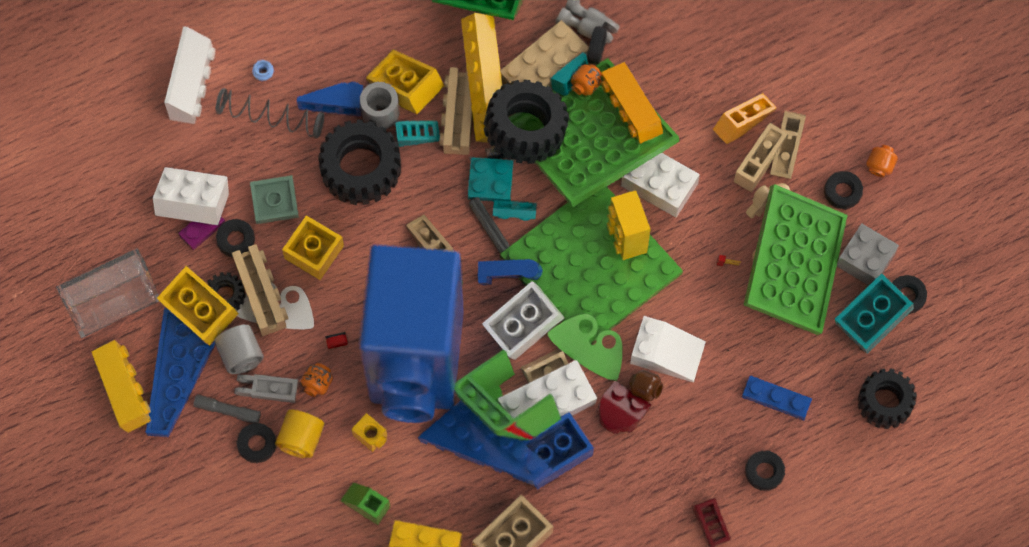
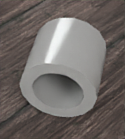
[360,82,399,129]
[214,324,264,374]

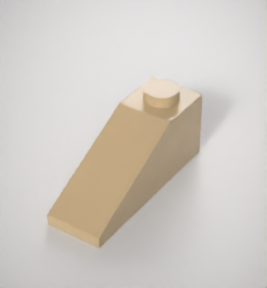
[770,110,806,179]
[734,123,788,193]
[406,215,454,251]

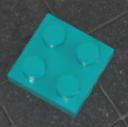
[468,157,514,201]

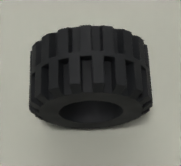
[858,368,917,429]

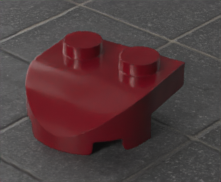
[597,381,651,434]

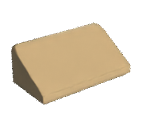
[521,349,568,383]

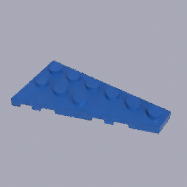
[146,308,215,437]
[418,400,553,486]

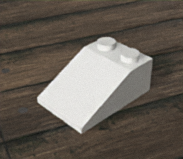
[630,316,706,383]

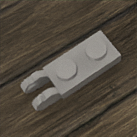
[234,374,299,403]

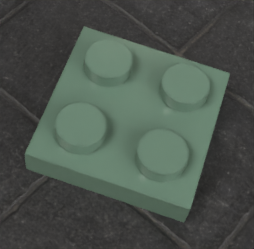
[250,175,299,224]

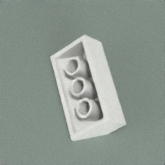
[164,26,215,124]

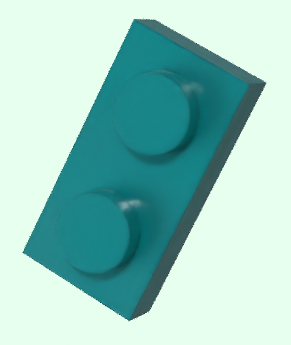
[493,200,537,221]

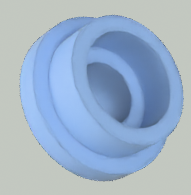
[252,60,274,81]

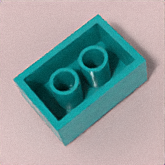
[835,273,914,354]

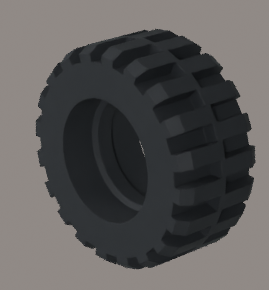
[484,80,569,164]
[318,120,401,205]

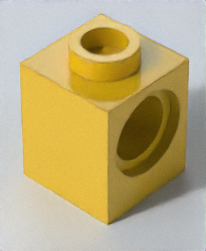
[352,413,387,452]

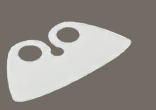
[235,282,314,330]

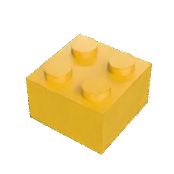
[282,215,344,280]

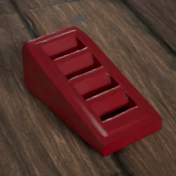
[692,498,731,547]

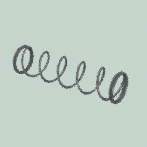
[215,88,325,139]

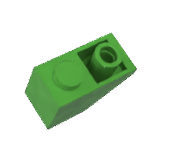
[341,482,390,525]

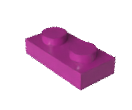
[178,217,225,251]

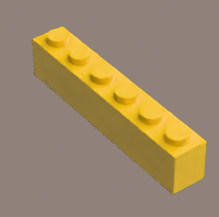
[461,13,502,142]

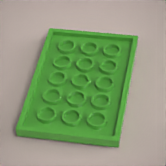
[743,184,847,335]

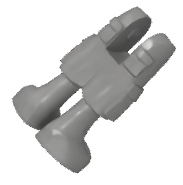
[556,0,620,44]

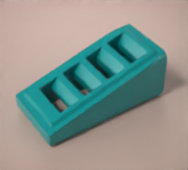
[550,52,588,96]
[395,121,440,147]

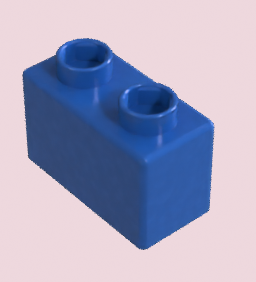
[359,245,464,423]

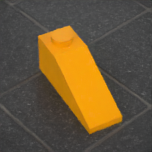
[713,93,777,144]

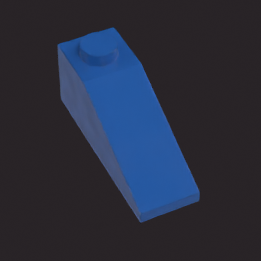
[297,82,364,117]

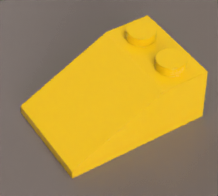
[366,50,444,114]

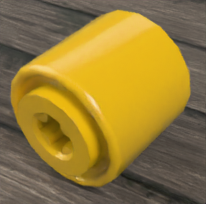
[275,409,325,458]

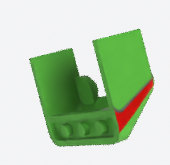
[454,349,561,440]

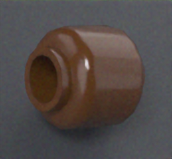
[629,370,663,402]

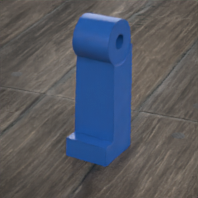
[478,259,543,286]

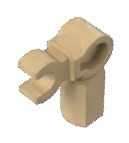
[746,183,790,219]

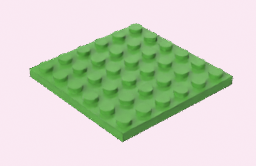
[509,58,680,208]
[500,187,683,345]

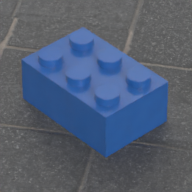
[521,412,594,490]

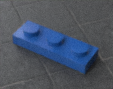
[742,376,812,421]

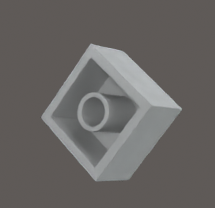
[837,223,899,285]

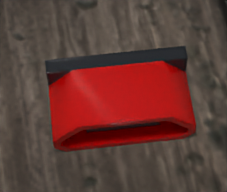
[325,332,348,349]

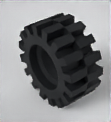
[207,272,246,310]

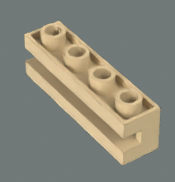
[440,68,473,155]
[232,244,289,336]

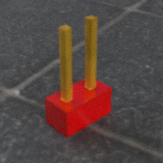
[716,255,741,266]

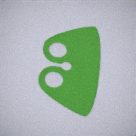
[548,314,623,381]

